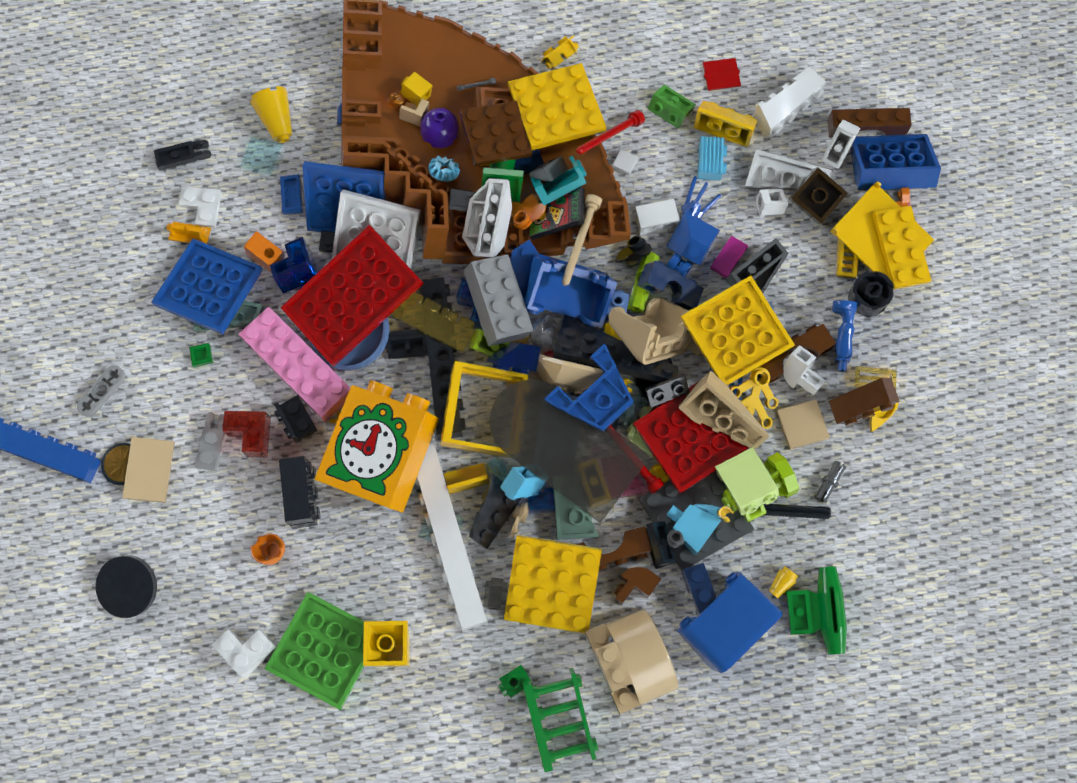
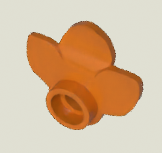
[511,194,546,230]

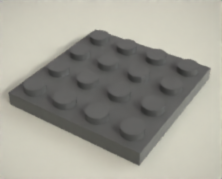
[638,471,754,572]

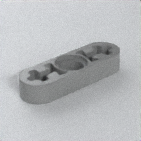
[77,366,125,417]

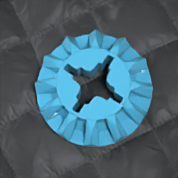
[428,156,460,182]

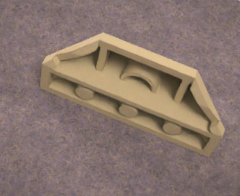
[531,354,604,396]

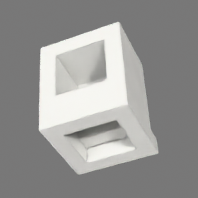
[756,189,788,218]

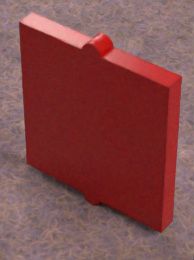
[703,58,741,91]

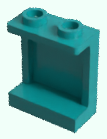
[530,155,587,205]

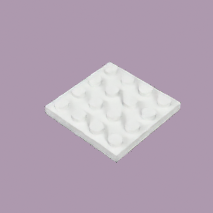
[332,190,421,269]

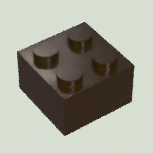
[788,167,848,224]

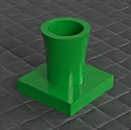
[481,159,523,203]

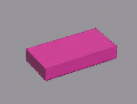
[710,236,748,278]

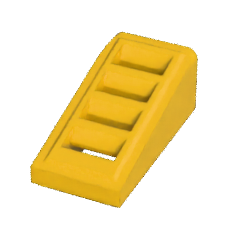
[836,239,859,279]

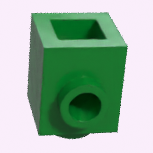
[498,665,533,698]

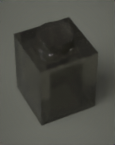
[483,578,508,611]

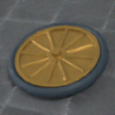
[101,443,131,485]

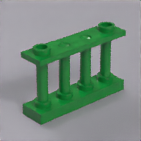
[522,668,599,772]

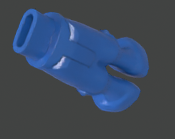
[832,300,857,372]

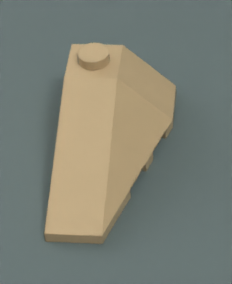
[679,371,770,450]

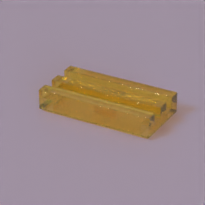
[854,366,897,389]

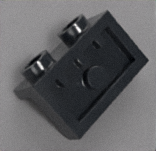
[274,395,318,443]

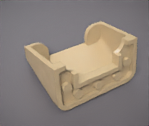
[608,297,692,365]

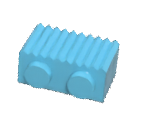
[697,136,727,181]
[500,464,549,500]

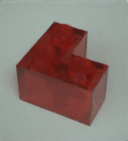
[222,411,271,458]

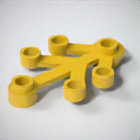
[729,367,779,429]

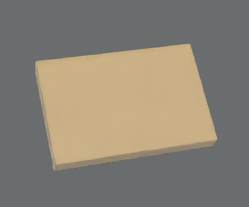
[122,437,175,503]

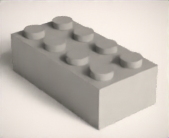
[463,255,534,347]

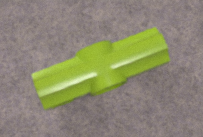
[627,252,660,313]

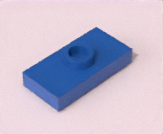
[280,174,303,215]

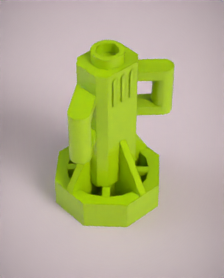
[722,452,800,523]

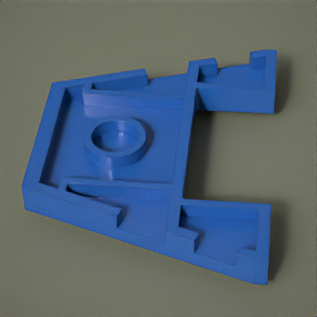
[544,344,634,432]

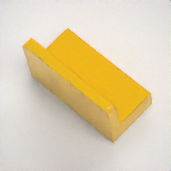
[444,463,489,495]

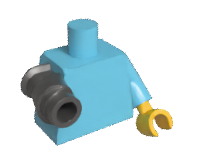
[667,504,734,556]

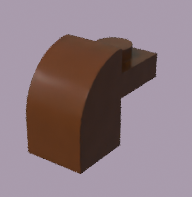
[614,567,661,605]

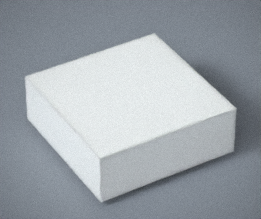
[612,149,638,176]

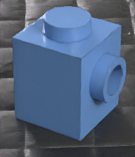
[605,290,629,320]

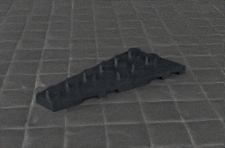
[553,315,679,383]

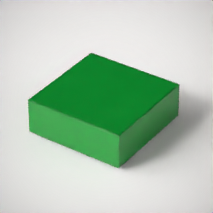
[189,343,214,368]

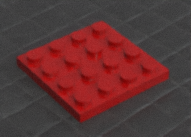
[633,382,749,494]

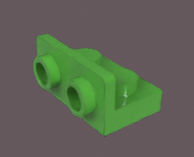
[648,84,696,128]

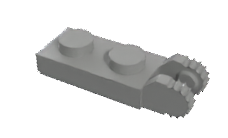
[195,412,227,471]

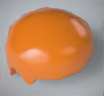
[250,533,285,566]

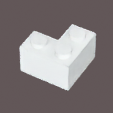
[212,629,277,678]

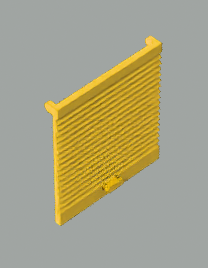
[830,181,934,276]

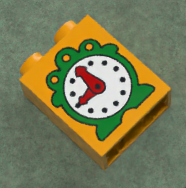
[314,380,439,513]

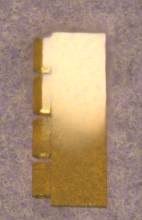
[392,292,475,353]

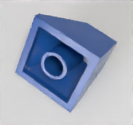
[666,212,720,265]

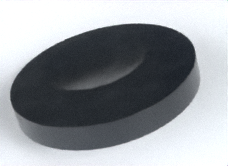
[96,555,157,618]

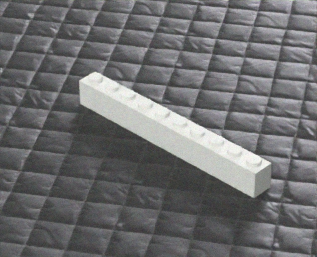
[415,438,488,631]

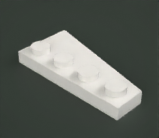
[745,150,832,190]

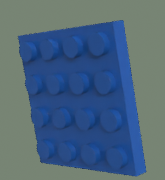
[302,161,385,232]
[151,239,263,335]

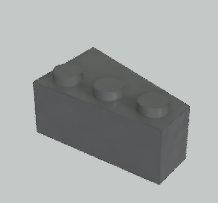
[725,238,789,293]

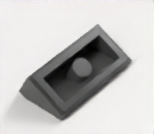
[529,156,568,181]

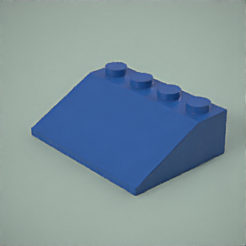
[851,134,941,191]

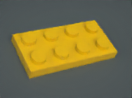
[872,206,932,290]

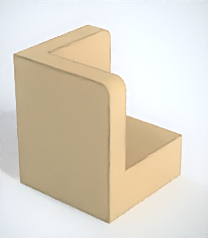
[399,99,429,127]

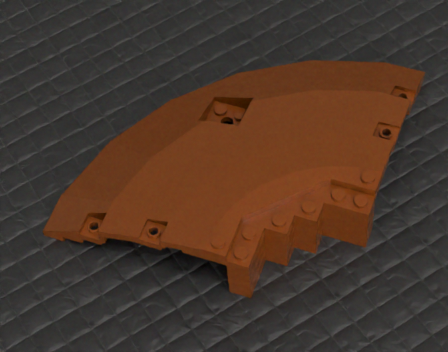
[341,0,631,264]

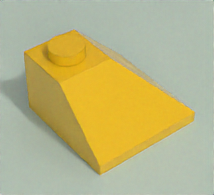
[363,621,410,667]

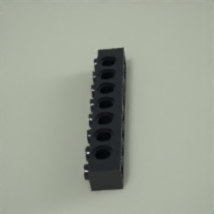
[421,277,466,440]

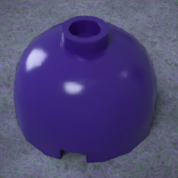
[420,108,459,148]

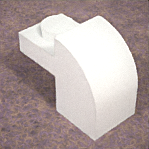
[783,345,826,395]

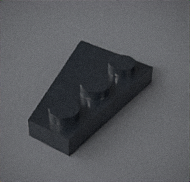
[469,473,521,549]

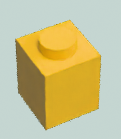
[401,72,433,107]

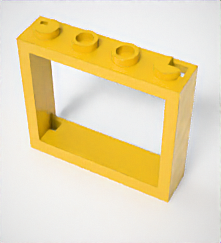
[440,361,530,458]

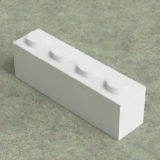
[754,67,826,137]

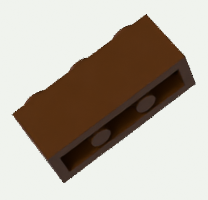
[829,378,900,427]

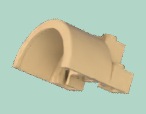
[585,609,679,715]

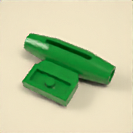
[786,566,847,655]

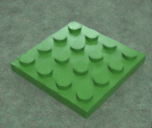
[265,592,365,710]

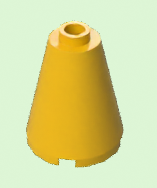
[249,86,292,143]

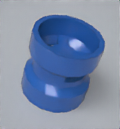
[666,253,693,277]

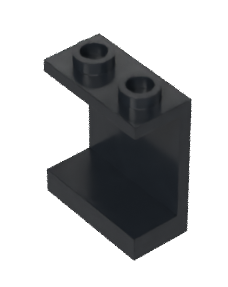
[633,358,690,407]

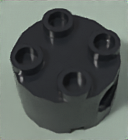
[848,271,894,318]

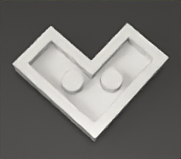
[179,187,222,228]

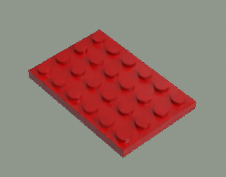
[280,225,424,367]

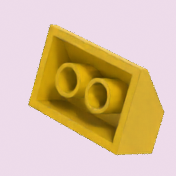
[694,100,758,148]

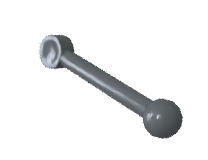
[457,78,496,91]

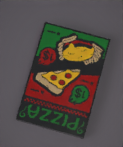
[529,186,585,240]

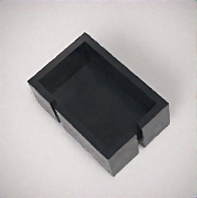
[279,456,321,529]

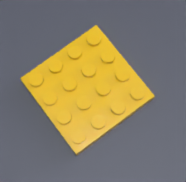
[508,63,607,150]
[680,276,795,385]
[504,535,602,634]

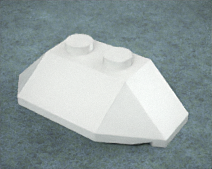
[462,179,512,258]

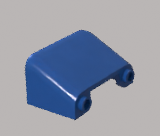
[525,254,617,328]
[676,572,783,673]

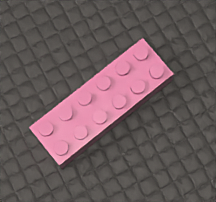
[239,307,350,423]

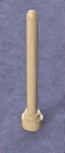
[562,194,602,286]

